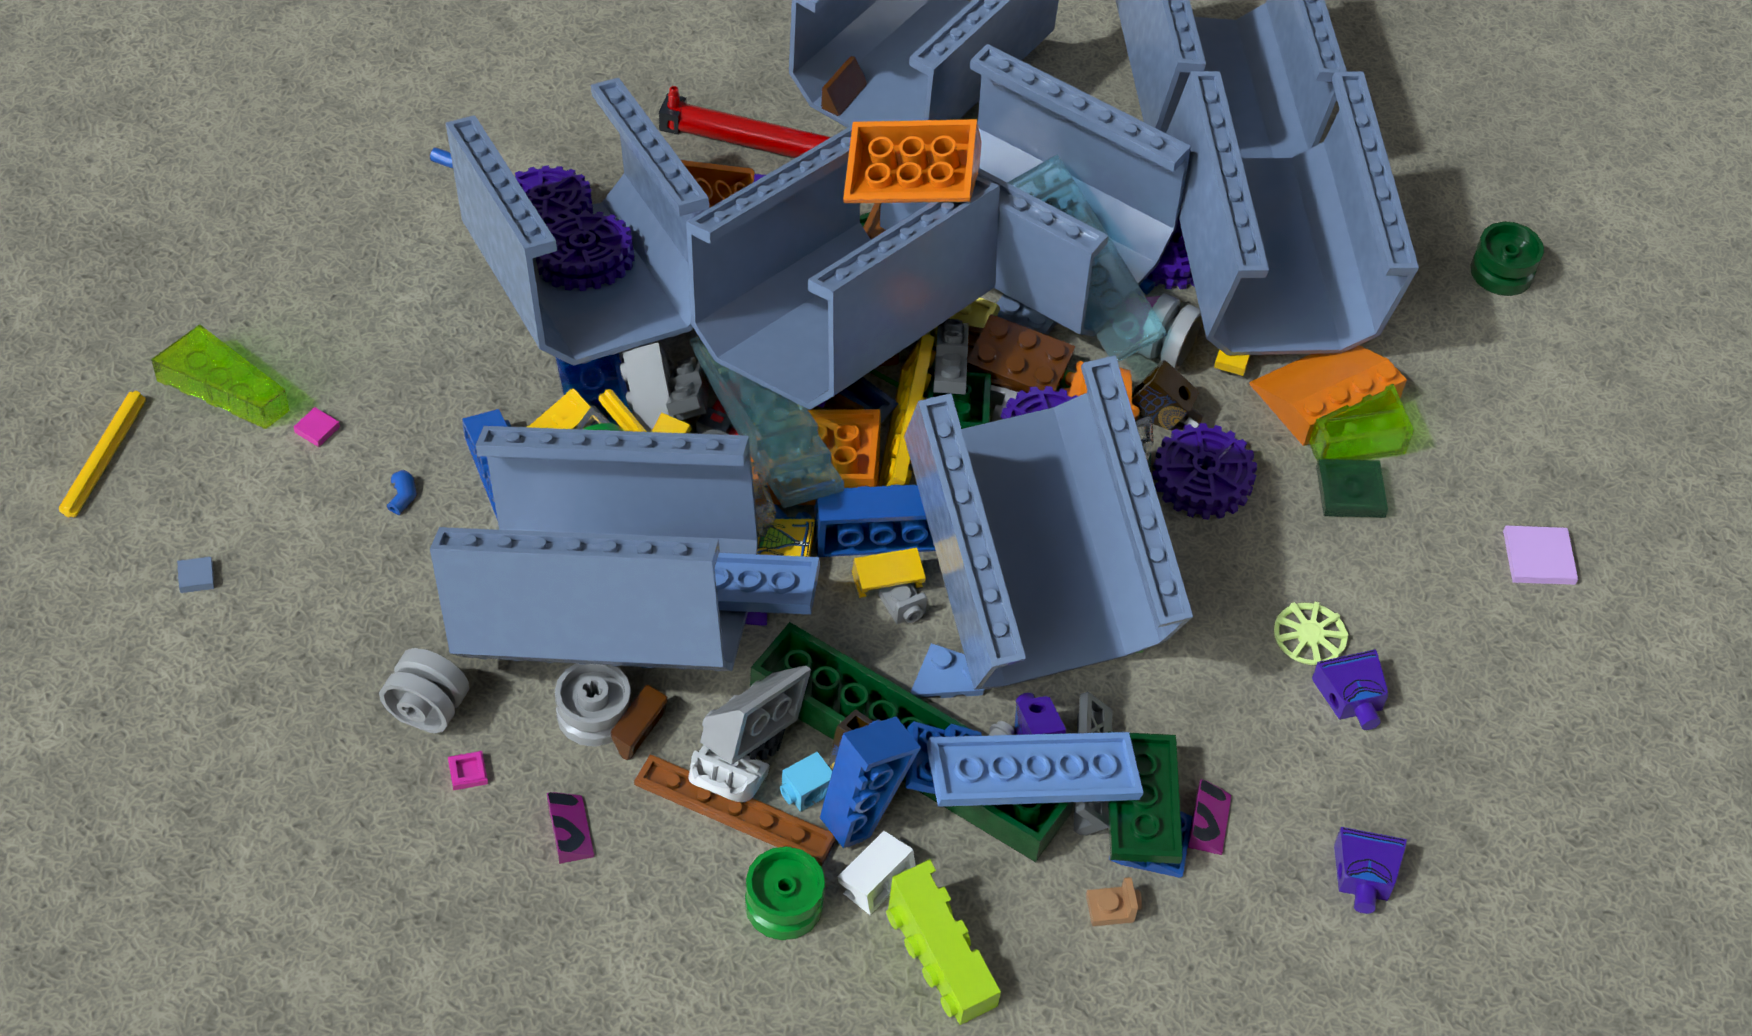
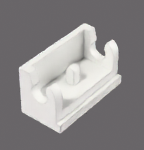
[837,831,916,915]

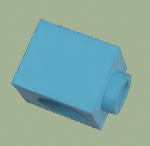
[780,752,832,812]

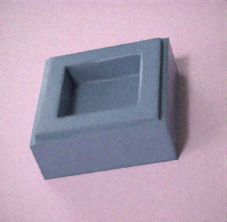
[177,557,214,593]

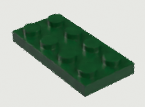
[1108,731,1182,864]

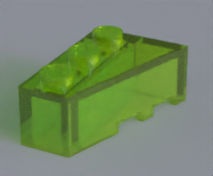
[1309,384,1414,466]

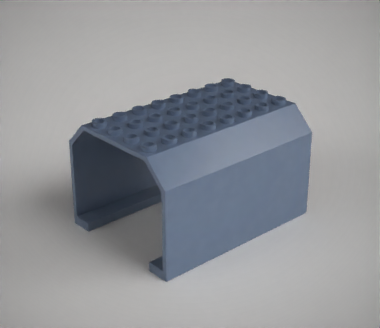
[789,0,1059,128]
[1116,0,1346,158]
[880,44,1191,336]
[1166,71,1419,355]
[446,78,709,366]
[686,126,1000,410]
[904,355,1193,690]
[430,426,758,671]

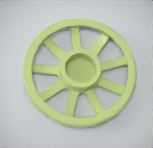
[1274,601,1348,665]

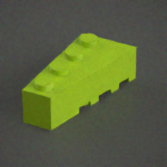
[886,859,1001,1025]

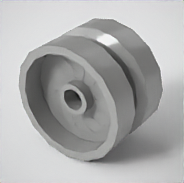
[1137,293,1203,370]
[379,648,469,734]
[555,663,631,747]

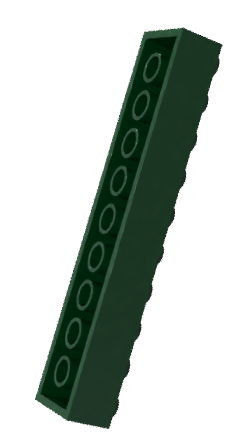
[750,622,1074,863]

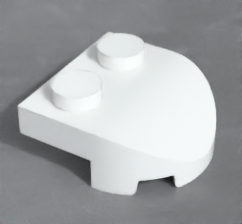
[688,745,770,802]

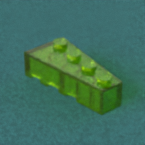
[151,324,290,429]

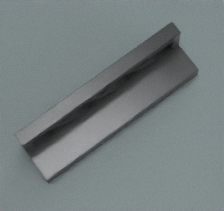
[1074,691,1113,835]

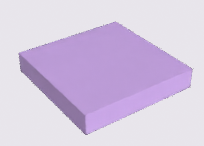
[1503,526,1578,585]

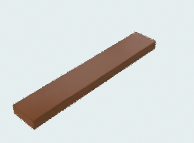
[634,754,836,867]

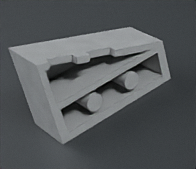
[620,342,681,432]

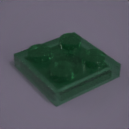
[1316,459,1388,518]

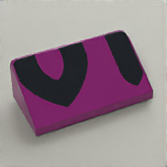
[1188,779,1231,855]
[547,792,594,864]

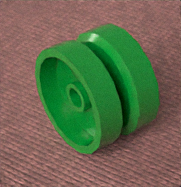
[745,846,825,940]

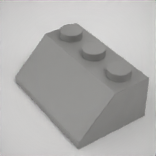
[700,666,811,765]

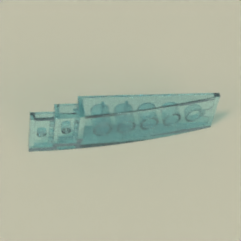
[1007,154,1168,362]
[690,336,844,508]

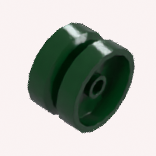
[1470,221,1544,296]

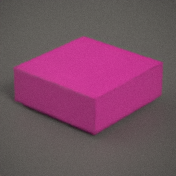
[294,407,340,447]
[448,751,488,791]

